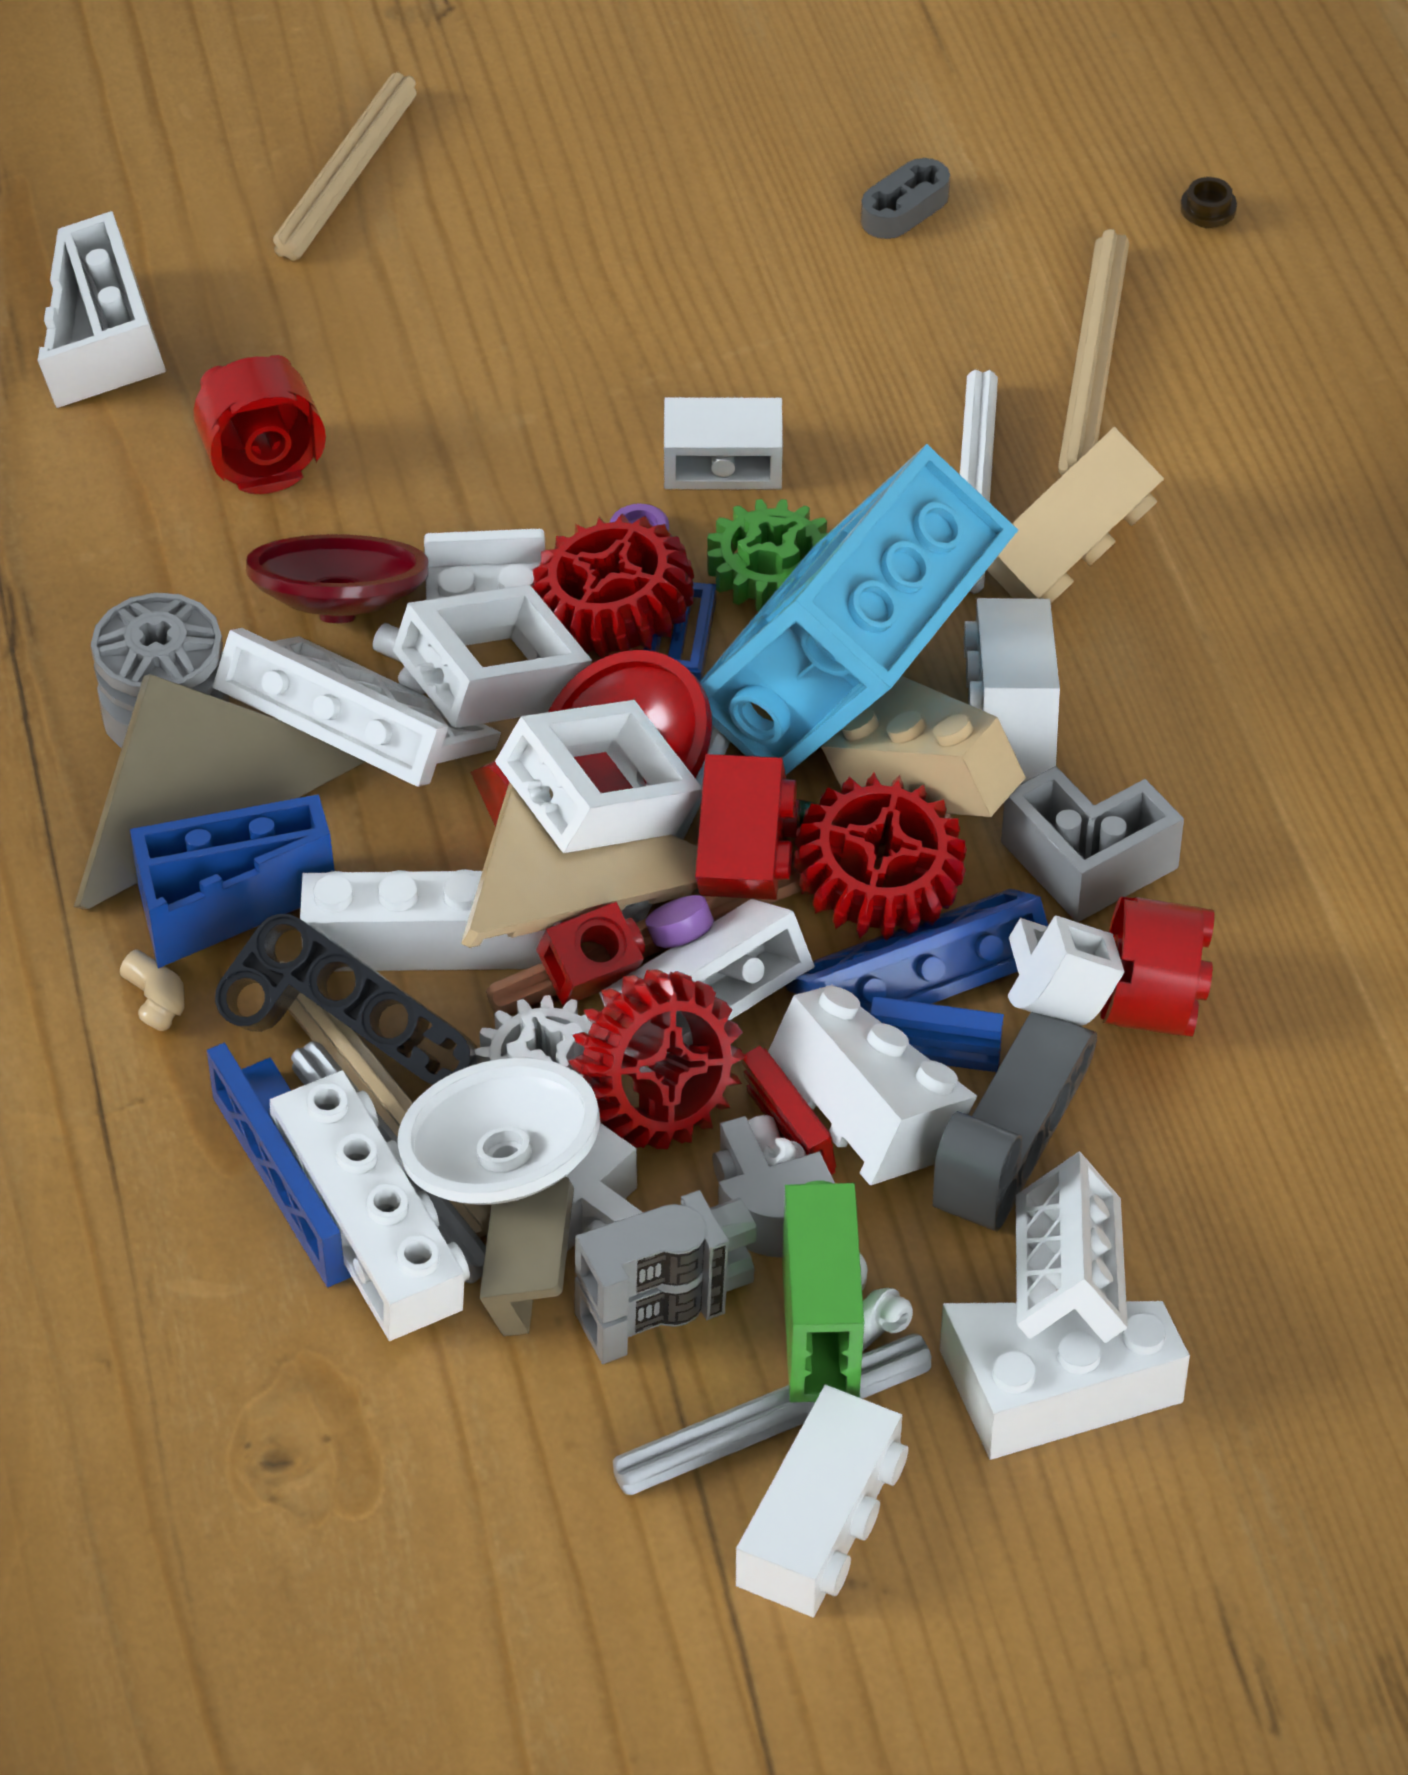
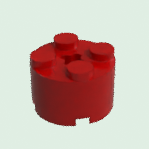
[194,355,326,494]
[1100,896,1215,1037]

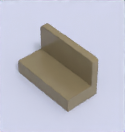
[480,1177,574,1337]

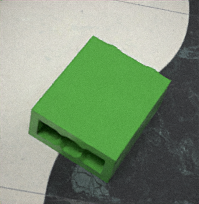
[782,1180,864,1403]

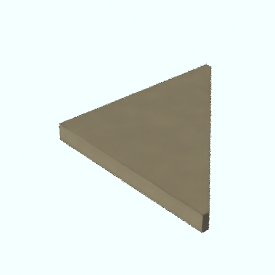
[74,674,365,910]

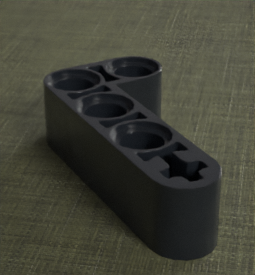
[215,914,477,1085]

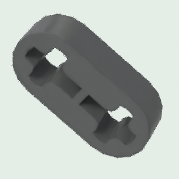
[861,158,950,239]

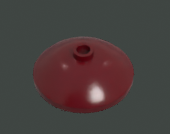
[246,534,429,624]

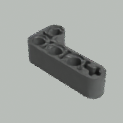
[933,1012,1097,1232]

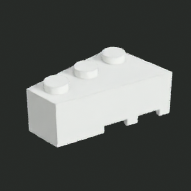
[964,598,1060,784]
[768,985,977,1186]
[940,1301,1190,1460]

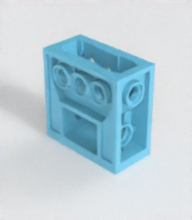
[700,444,1018,775]

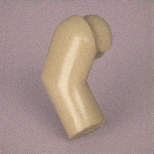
[120,949,185,1031]

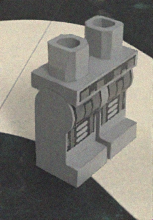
[574,1190,757,1365]

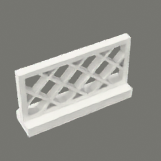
[212,628,501,787]

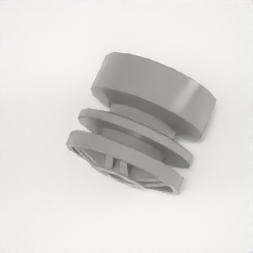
[91,593,230,748]

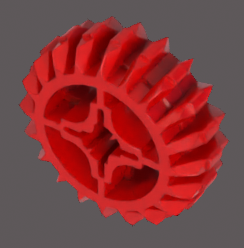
[532,513,695,659]
[793,772,967,941]
[568,969,747,1150]

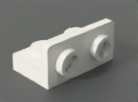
[424,529,545,600]

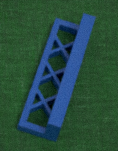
[785,888,1048,1013]
[207,1042,351,1288]

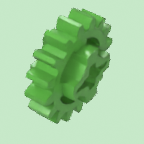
[707,499,828,611]

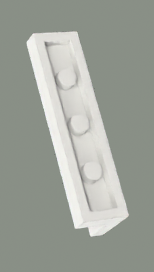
[1016,1151,1128,1343]

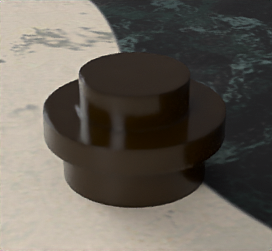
[1181,177,1237,228]

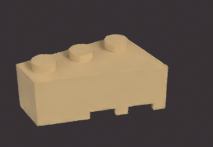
[987,426,1164,604]
[821,676,1026,817]

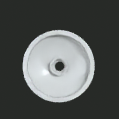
[397,1057,600,1205]

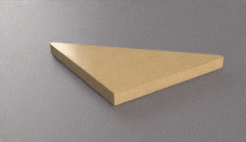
[461,781,698,948]

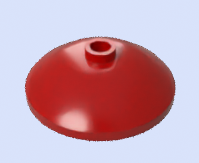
[548,650,712,793]

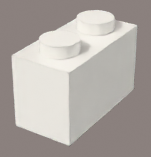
[664,398,783,490]

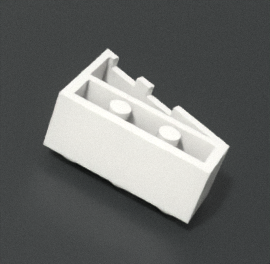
[38,211,166,408]

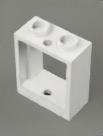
[392,584,592,728]
[495,700,703,853]

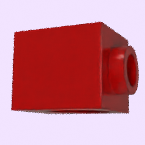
[536,901,645,1007]

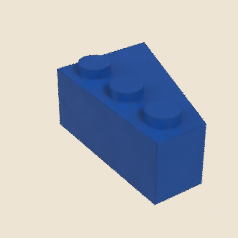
[130,794,335,968]

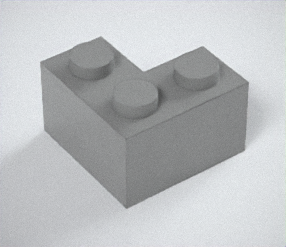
[1001,766,1184,922]

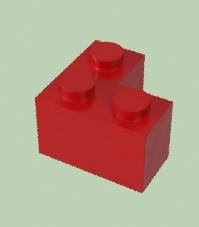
[695,754,800,900]

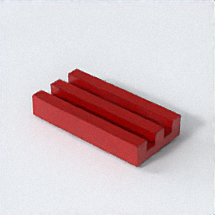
[741,1046,836,1175]

